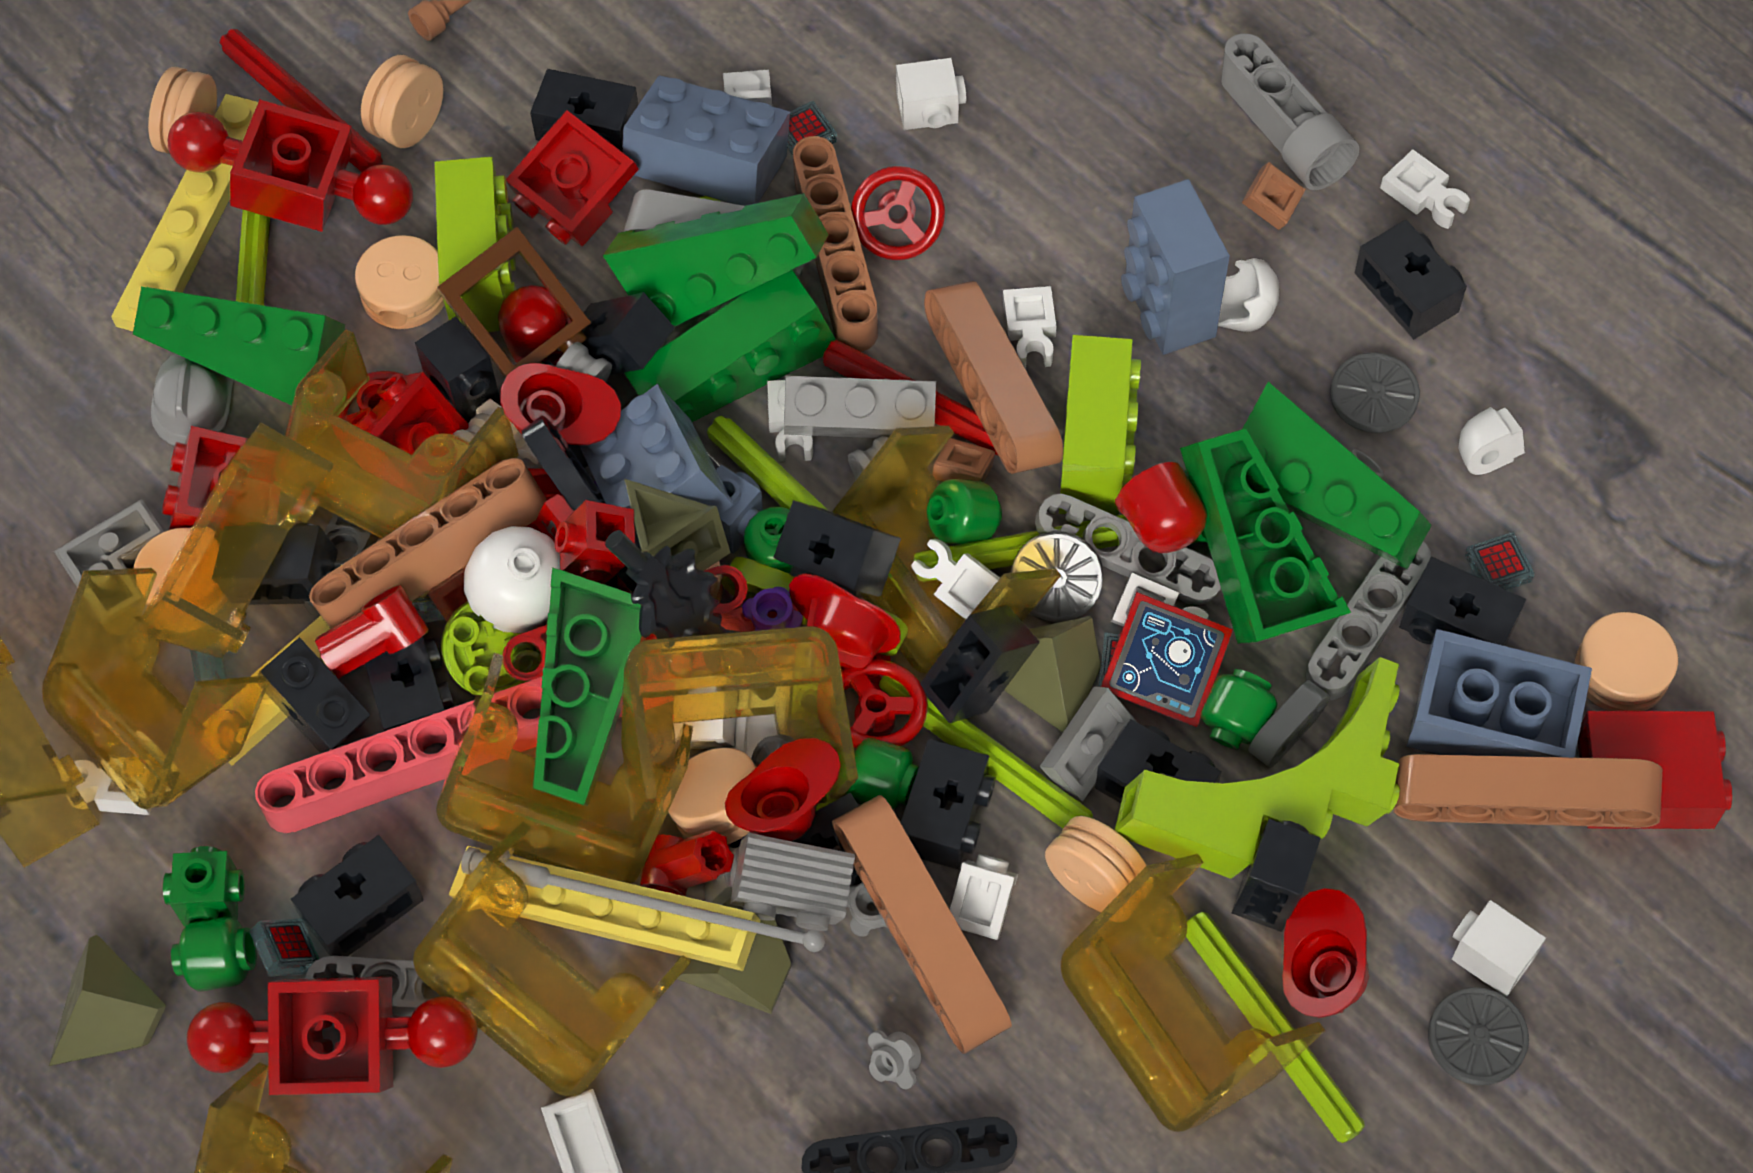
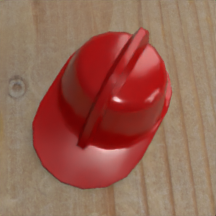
[500,363,621,445]
[789,574,901,671]
[724,738,841,841]
[1282,888,1370,1018]

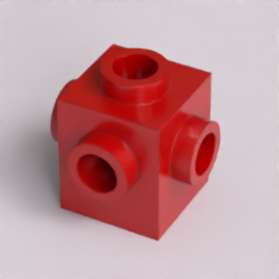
[555,500,635,583]

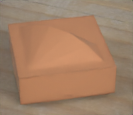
[1242,162,1306,230]
[932,438,995,483]

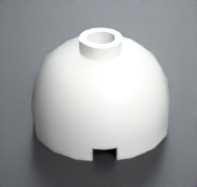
[464,526,560,633]

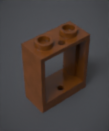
[437,227,591,378]

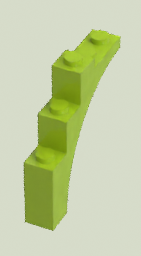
[1115,657,1400,879]

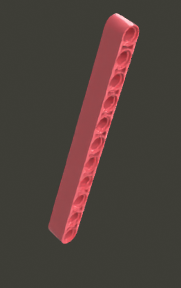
[255,603,800,833]

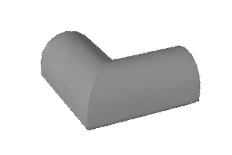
[53,499,164,633]

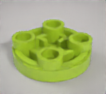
[441,601,541,697]

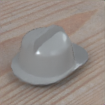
[151,354,234,446]

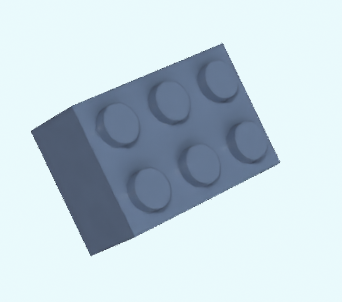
[623,75,790,206]
[1121,179,1230,355]
[579,384,734,550]
[1406,629,1592,758]

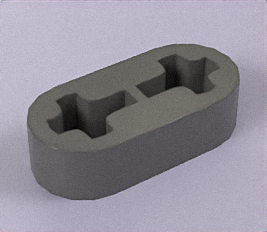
[1248,680,1330,768]

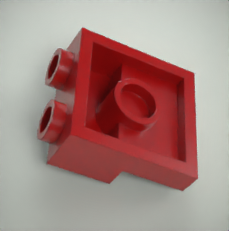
[506,110,639,247]
[343,372,468,514]
[162,426,290,541]

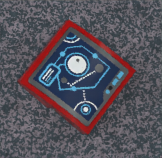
[1100,592,1233,727]

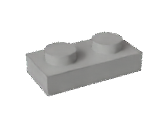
[1040,687,1137,802]

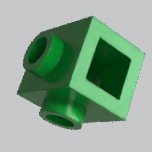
[163,846,245,927]

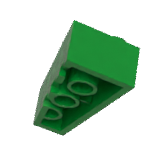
[603,193,829,327]
[625,270,836,422]
[133,286,345,420]
[1242,382,1432,570]
[1180,428,1351,644]
[533,567,646,806]

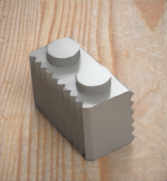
[730,833,855,931]

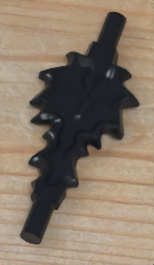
[605,530,776,699]

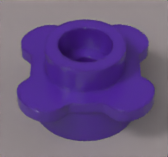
[742,587,803,643]

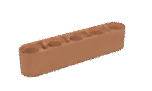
[793,136,878,352]
[924,281,1063,474]
[309,458,547,629]
[1394,754,1663,828]
[832,795,1012,1054]

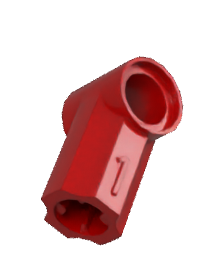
[315,585,429,678]
[639,830,734,897]

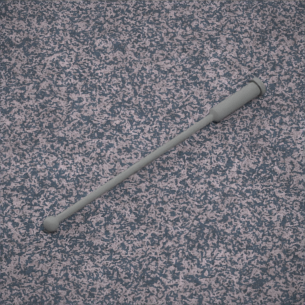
[461,847,825,952]

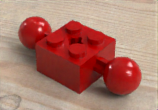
[167,99,414,232]
[187,977,478,1095]

